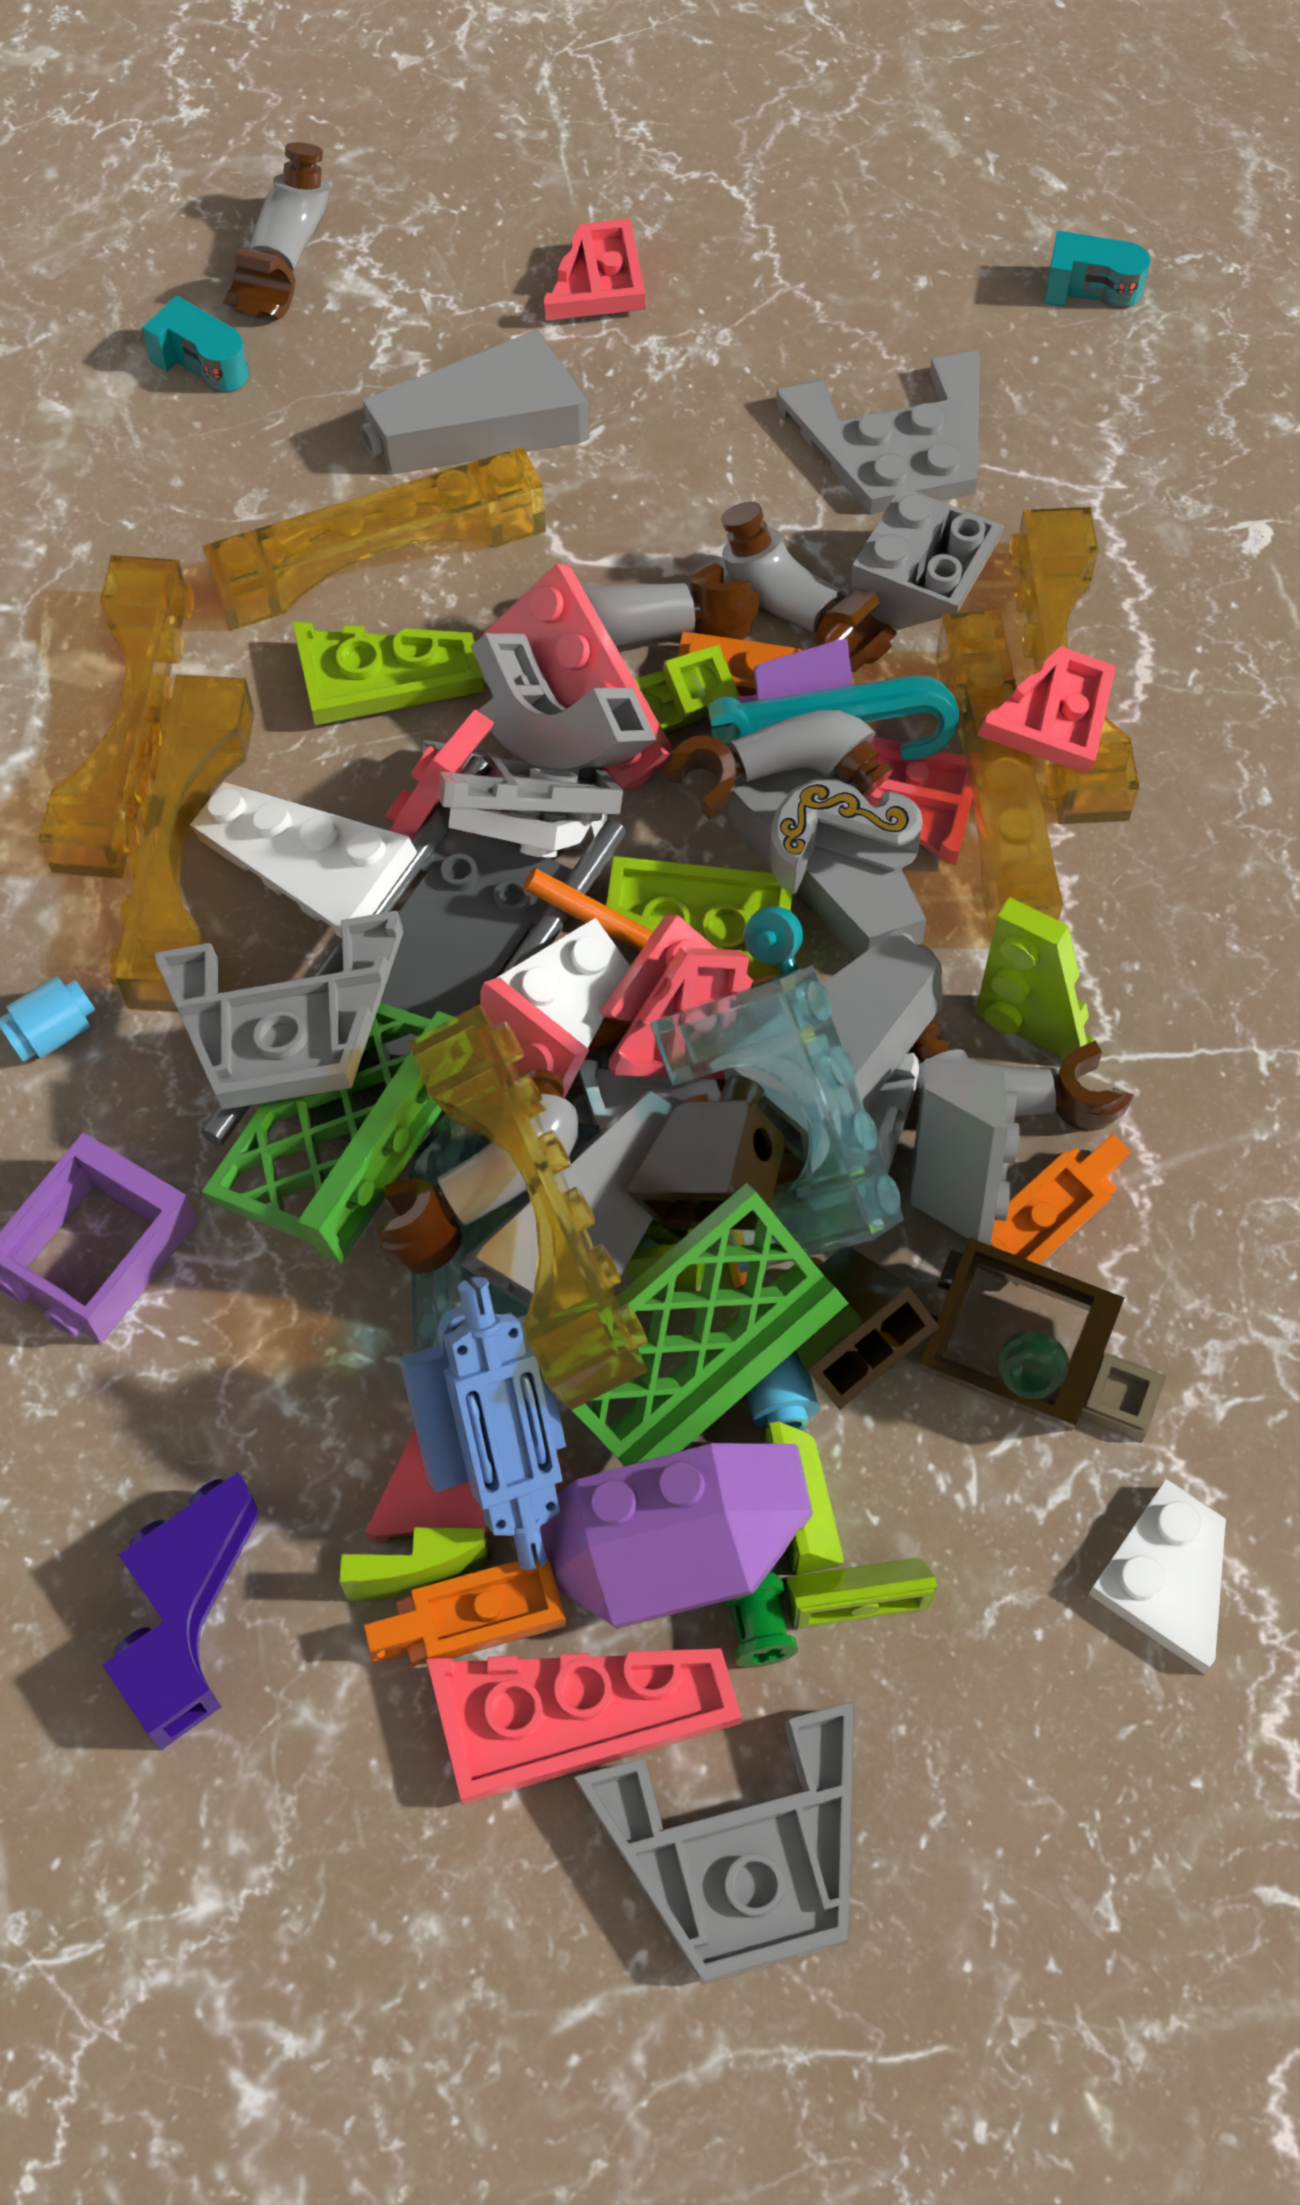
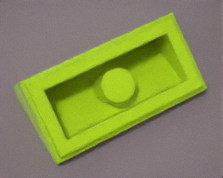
[764,1421,844,1575]
[786,1558,937,1629]

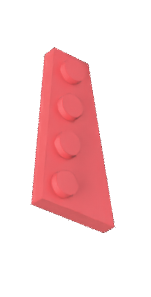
[481,563,674,790]
[426,1648,742,1805]

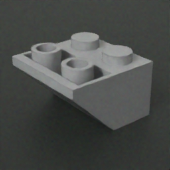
[850,486,1005,630]
[910,1059,1019,1246]

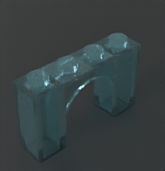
[650,965,904,1273]

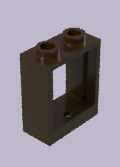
[913,1238,1125,1430]

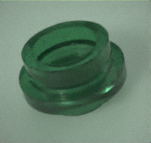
[998,1331,1069,1399]

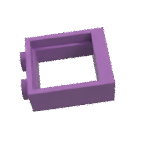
[0,1132,198,1344]

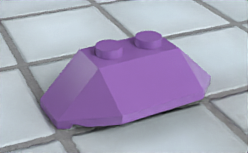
[540,1443,813,1629]

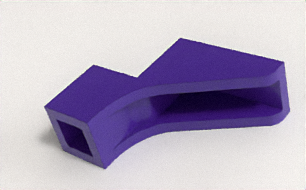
[102,1472,259,1750]

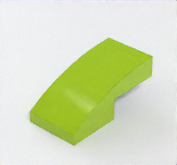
[634,644,740,734]
[339,1527,489,1601]

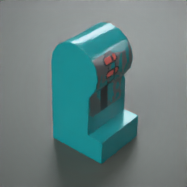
[1044,230,1151,307]
[142,295,249,392]

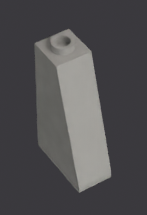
[360,329,590,475]
[728,768,927,959]
[722,930,943,1172]
[461,1091,682,1335]

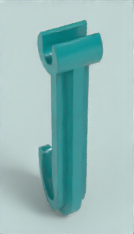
[708,676,960,761]

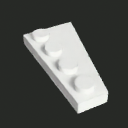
[190,782,417,938]

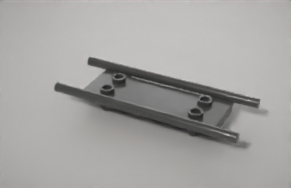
[201,756,627,1150]

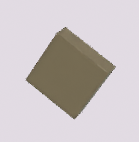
[1079,1352,1166,1443]

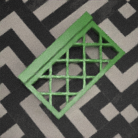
[201,1002,477,1264]
[538,1183,849,1466]

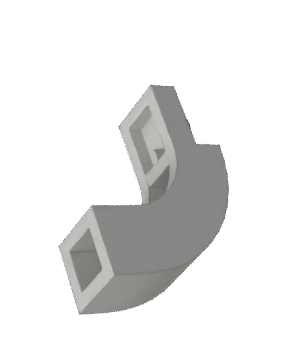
[471,633,656,770]

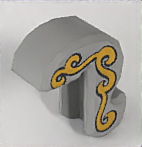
[770,779,923,894]

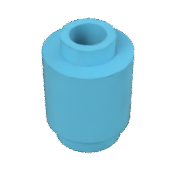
[0,975,95,1062]
[746,1350,819,1430]

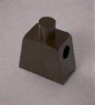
[627,1076,785,1230]
[796,1246,940,1410]

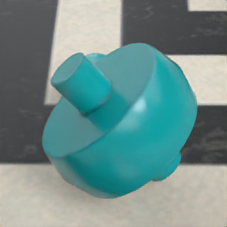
[744,906,803,981]

